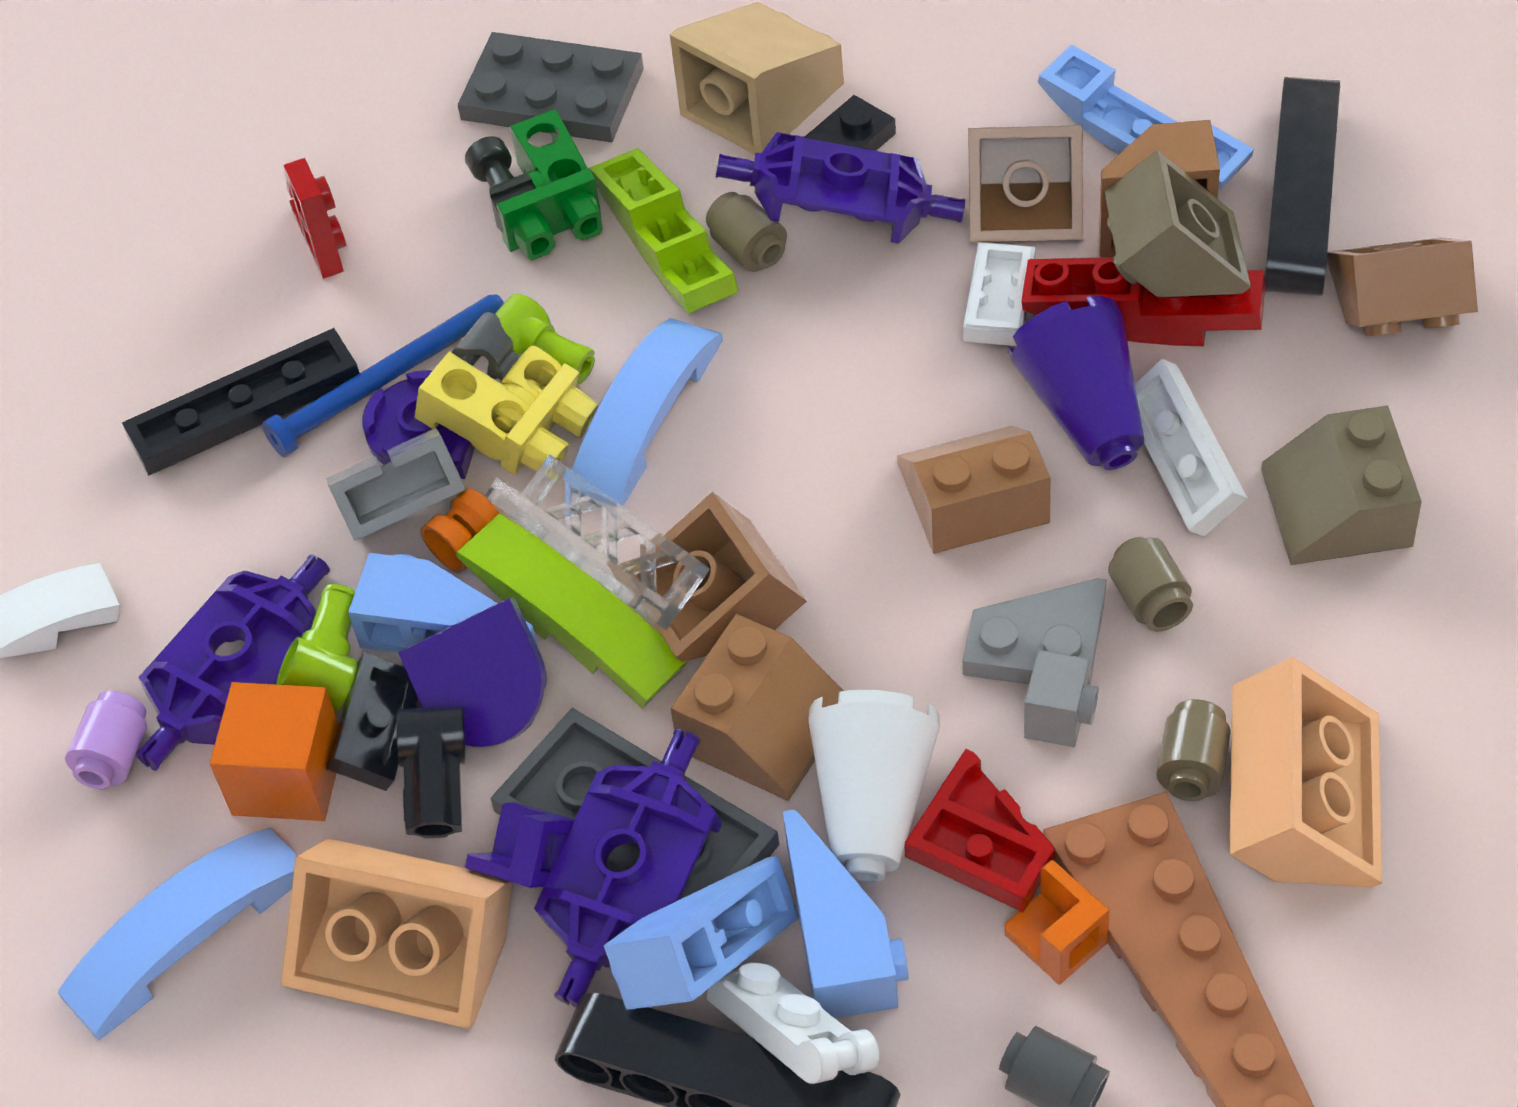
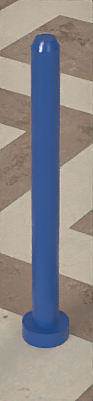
[262,294,504,457]

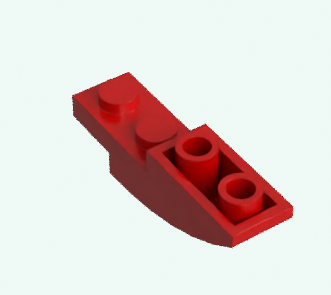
[1021,257,1266,346]

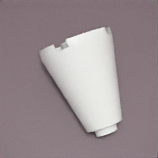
[808,690,940,883]

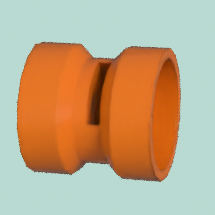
[420,488,499,573]

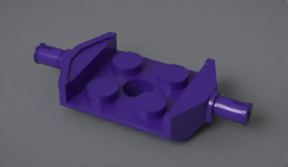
[715,132,965,244]
[136,554,330,771]
[534,729,722,1007]

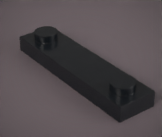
[122,328,360,476]

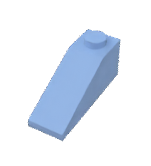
[348,553,538,653]
[783,810,909,1018]
[604,856,799,1010]

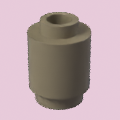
[706,192,787,272]
[1108,537,1193,632]
[1156,699,1231,801]

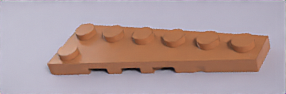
[1043,791,1314,1107]

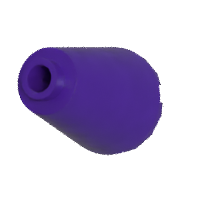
[1008,295,1144,470]

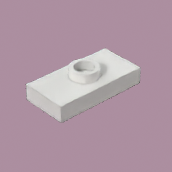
[963,242,1035,346]

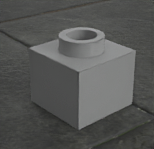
[1024,650,1099,748]

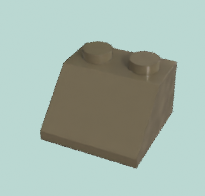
[1104,150,1251,297]
[1261,405,1422,565]

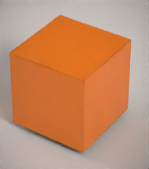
[210,682,339,821]

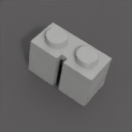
[326,428,466,541]

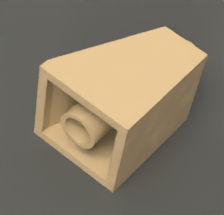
[670,2,844,154]

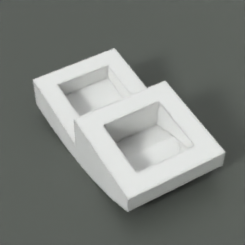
[0,563,120,659]

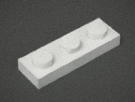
[1135,359,1248,536]

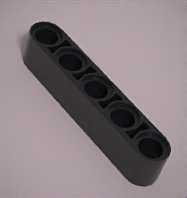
[1265,77,1340,296]
[555,993,901,1107]

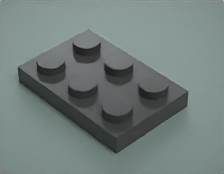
[457,32,644,142]

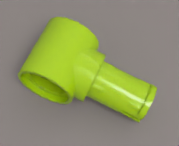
[495,294,595,384]
[276,584,358,712]

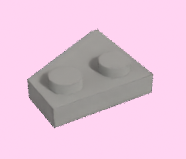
[962,578,1107,685]

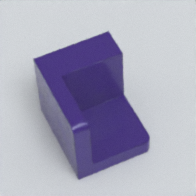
[465,802,574,888]

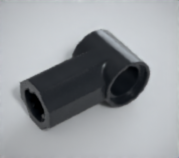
[397,706,465,839]

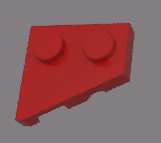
[283,158,347,279]
[904,749,1055,912]

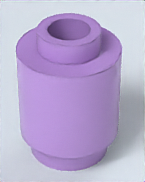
[65,691,147,789]

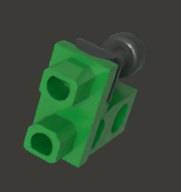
[465,109,603,261]

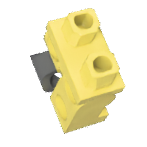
[414,312,599,477]

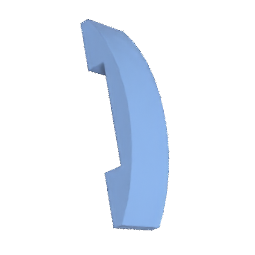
[1038,44,1254,190]
[566,318,723,510]
[58,828,298,1041]

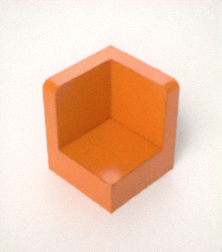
[1005,860,1110,985]

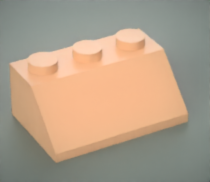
[1229,657,1382,887]
[280,838,513,1029]

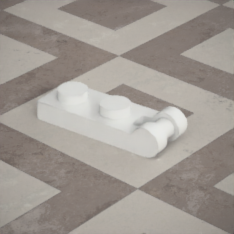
[707,963,879,1084]

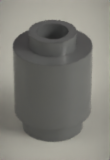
[999,1026,1110,1107]

